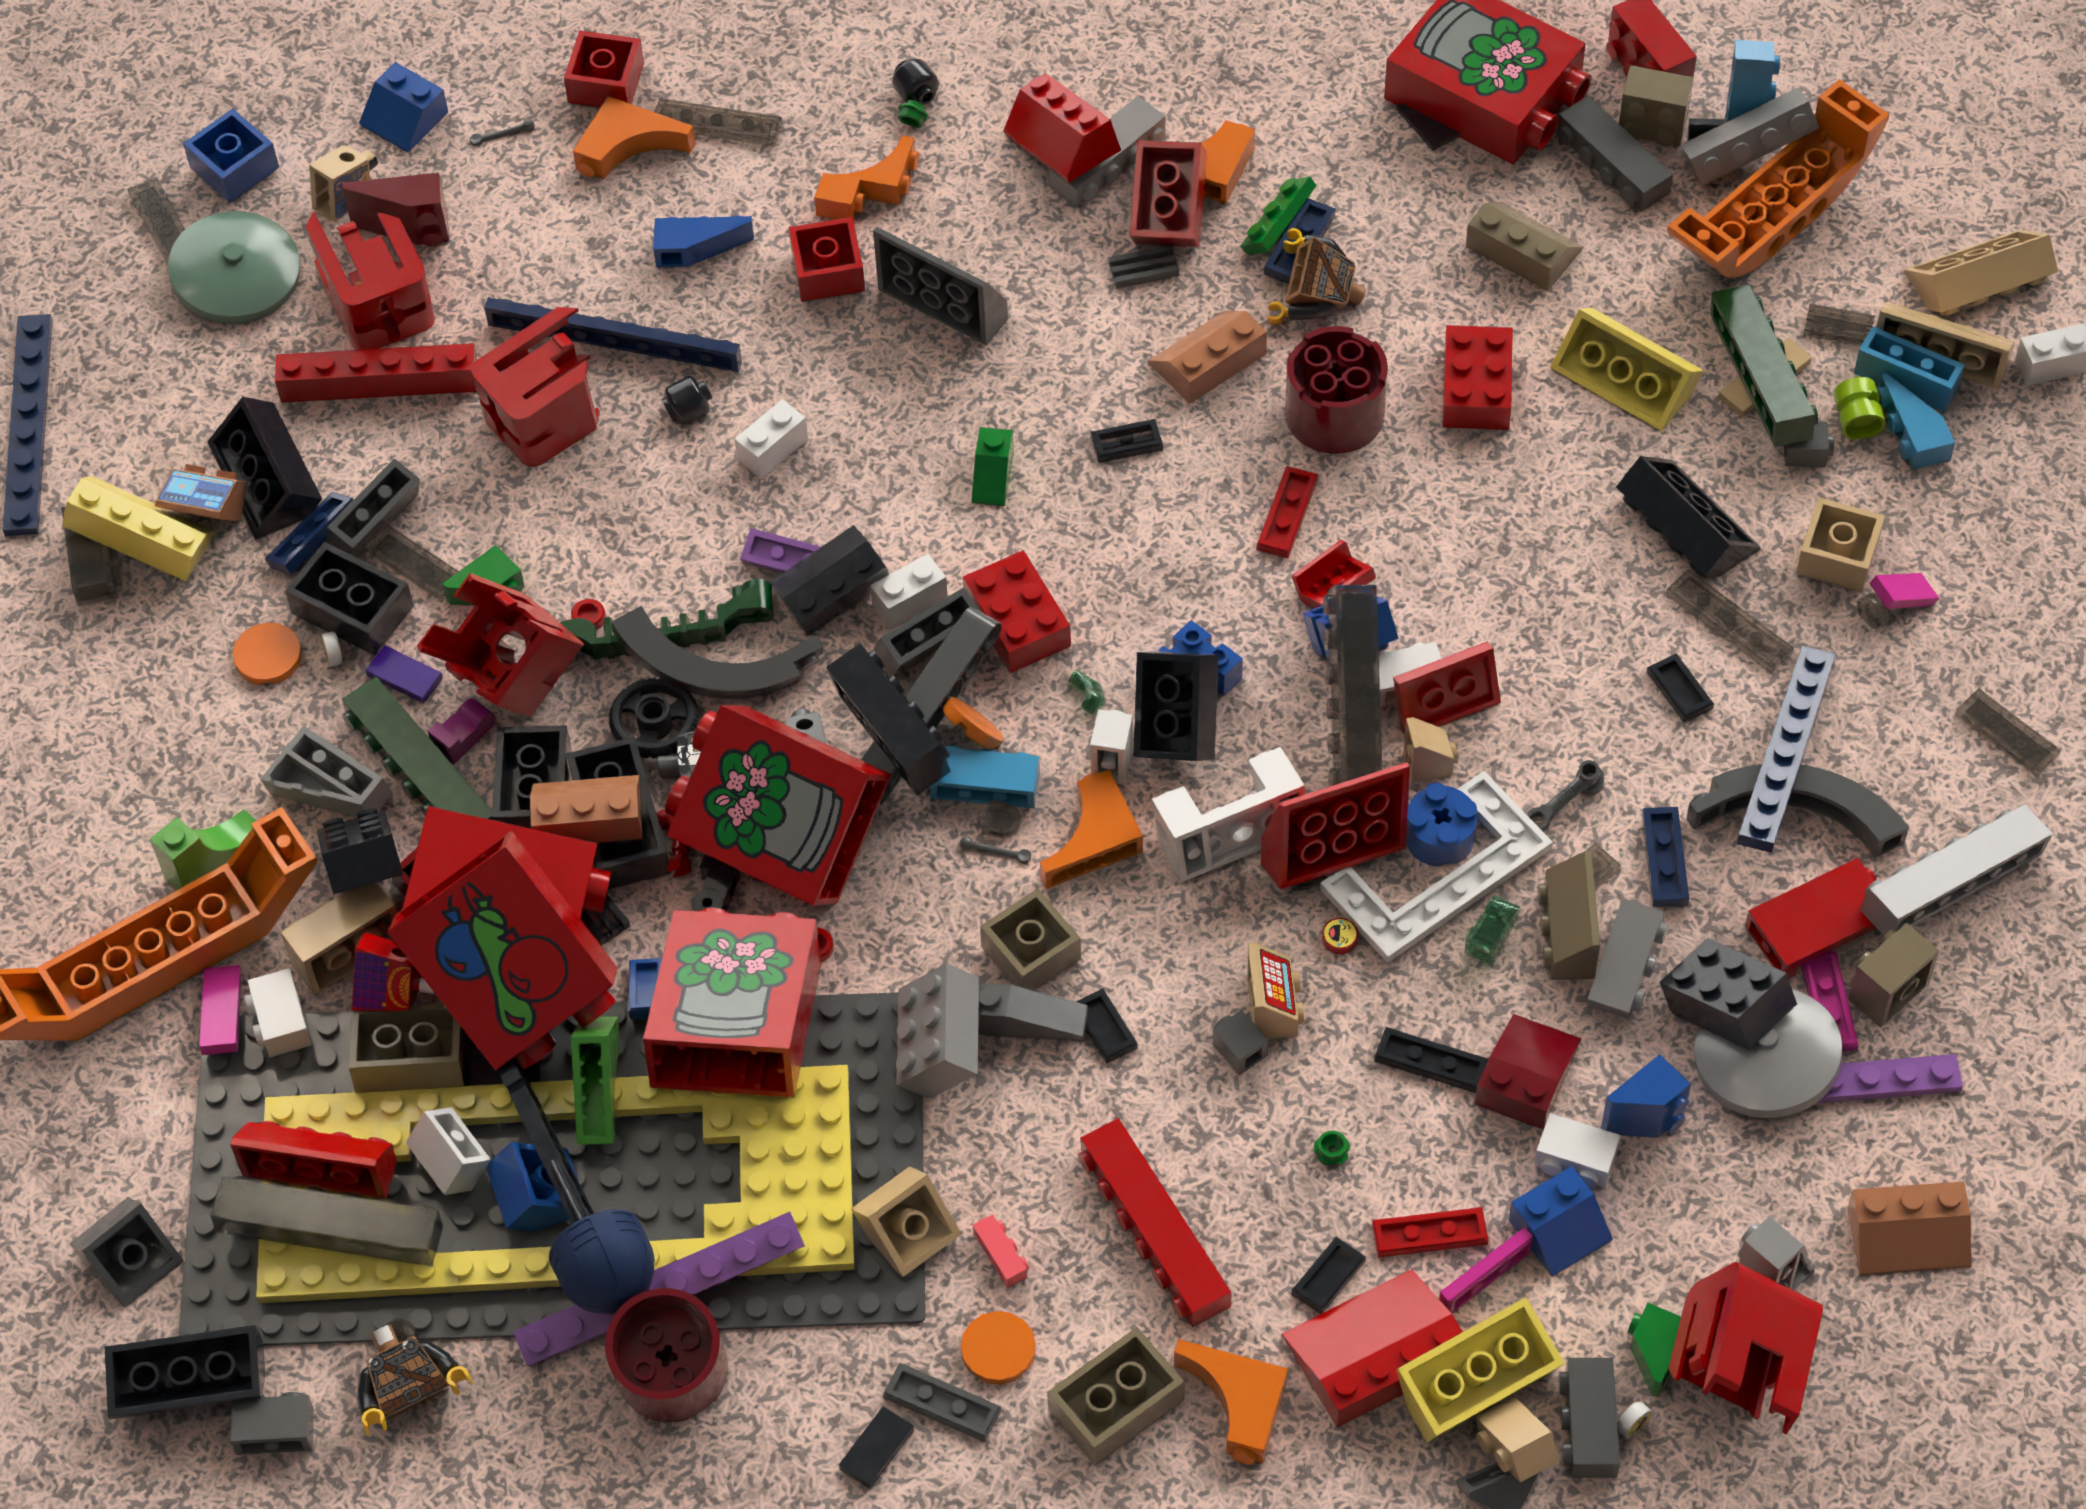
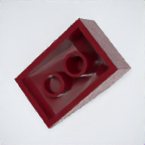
[342,172,449,246]
[1475,1014,1582,1130]

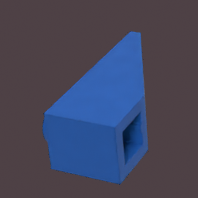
[653,215,754,267]

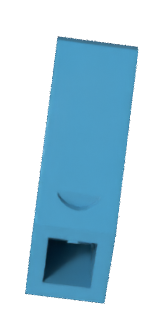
[1877,372,1955,470]

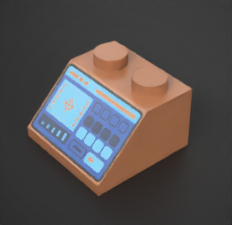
[155,464,247,521]

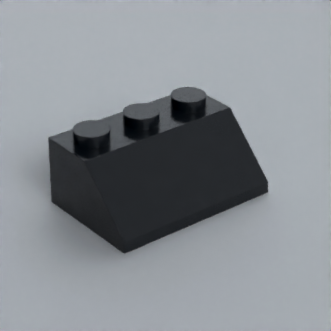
[770,525,890,636]

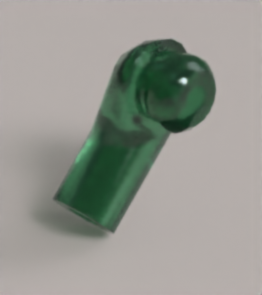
[1068,670,1106,715]

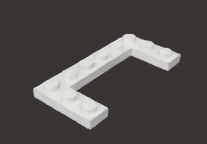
[1320,771,1553,963]

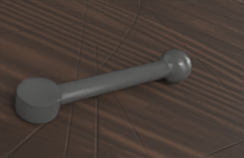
[470,119,535,146]
[959,837,1031,863]

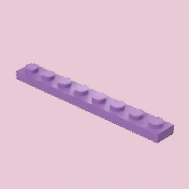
[513,1212,805,1366]

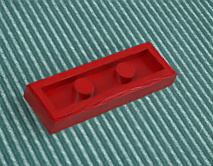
[1256,466,1318,559]
[1372,1207,1489,1258]

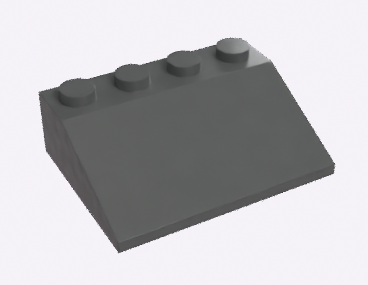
[873,227,1008,346]

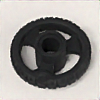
[609,678,699,759]

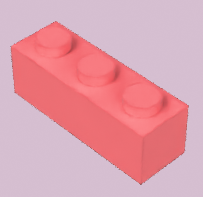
[973,1214,1029,1288]

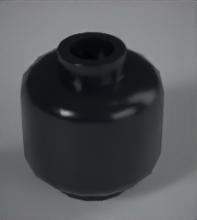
[892,59,939,105]
[661,376,713,425]

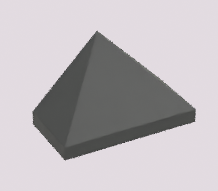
[1455,1463,1538,1509]

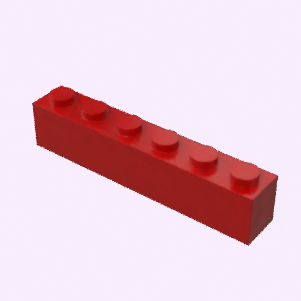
[275,343,478,403]
[1078,1118,1232,1327]

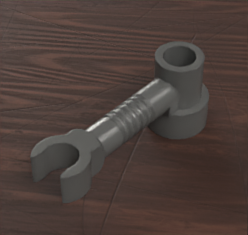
[1527,760,1605,832]

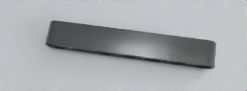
[861,607,1002,805]

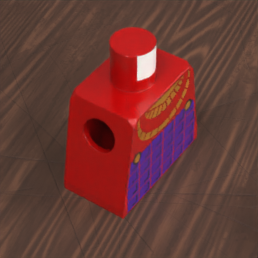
[351,933,435,1011]

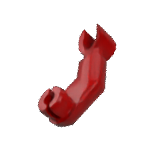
[657,810,691,878]

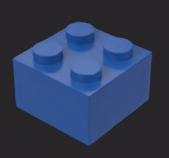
[183,108,279,203]

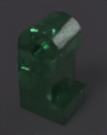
[1464,895,1521,966]

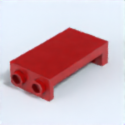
[1745,858,1877,979]

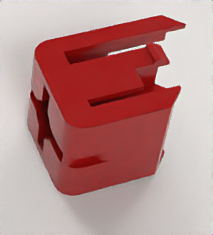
[305,211,435,350]
[471,307,600,467]
[417,573,584,717]
[1669,1262,1823,1435]

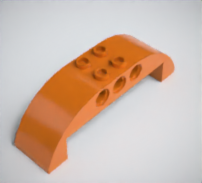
[1667,79,1890,278]

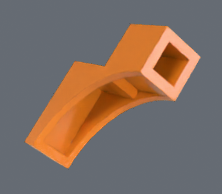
[814,135,920,221]

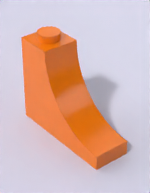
[573,96,696,179]
[1202,120,1255,204]
[1040,770,1143,889]
[1174,1339,1288,1465]

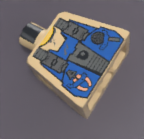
[309,145,378,223]

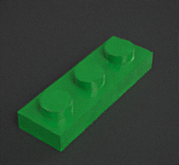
[1240,176,1317,255]

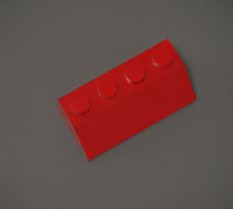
[1003,73,1121,183]
[230,1121,397,1199]

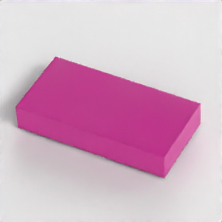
[1870,573,1940,609]

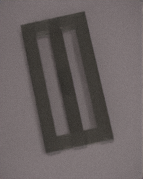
[1803,303,1875,346]

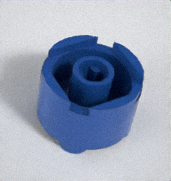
[1406,783,1477,866]

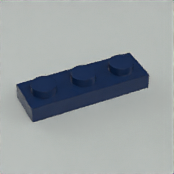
[1264,198,1336,284]
[265,492,353,575]
[1641,807,1689,907]

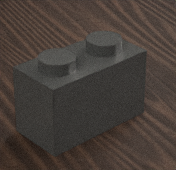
[231,1392,314,1455]

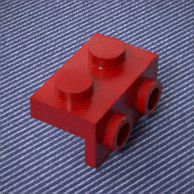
[1292,540,1376,609]

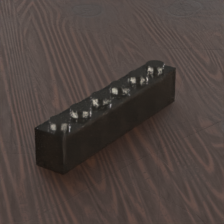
[1323,585,1382,787]
[210,1176,444,1267]

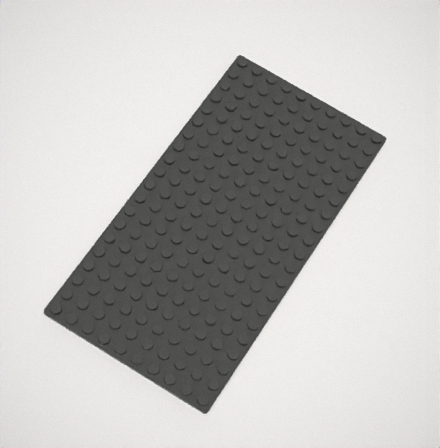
[179,992,926,1346]

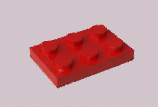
[1393,641,1501,736]

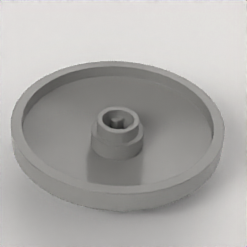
[1694,989,1842,1118]

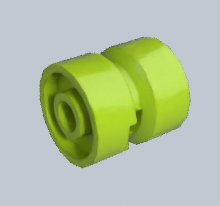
[1833,377,1886,439]

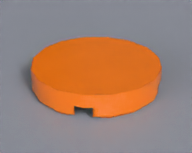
[232,622,302,685]
[942,697,1005,750]
[961,1311,1036,1385]

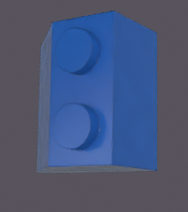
[359,62,448,153]
[1601,1054,1691,1138]
[486,1142,579,1231]
[1509,1166,1613,1277]

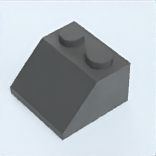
[70,1197,183,1307]

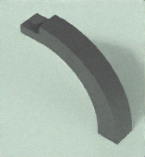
[611,605,823,699]
[1686,764,1909,857]

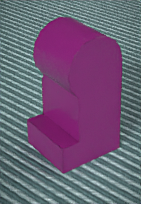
[428,698,496,765]

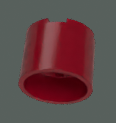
[1285,326,1388,454]
[605,1288,728,1422]

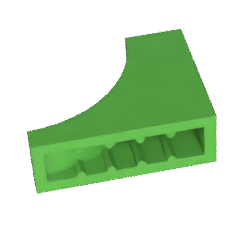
[150,809,257,890]
[571,1016,620,1145]

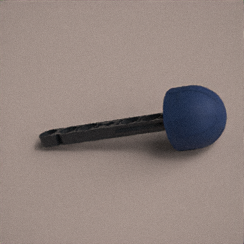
[497,1057,655,1314]

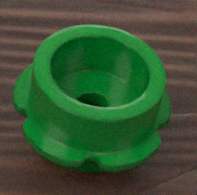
[898,100,928,128]
[1314,1131,1350,1166]

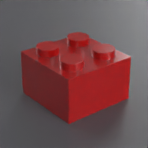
[564,30,644,108]
[788,217,865,302]

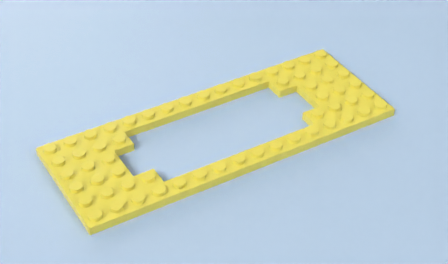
[256,1065,855,1303]

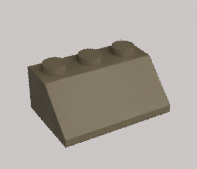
[1466,202,1583,291]
[1538,851,1600,980]

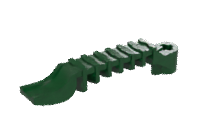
[560,579,774,659]

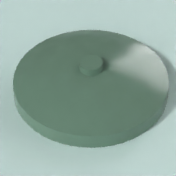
[168,211,300,324]

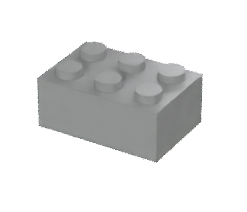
[896,963,979,1098]

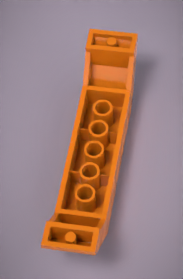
[0,807,318,1041]

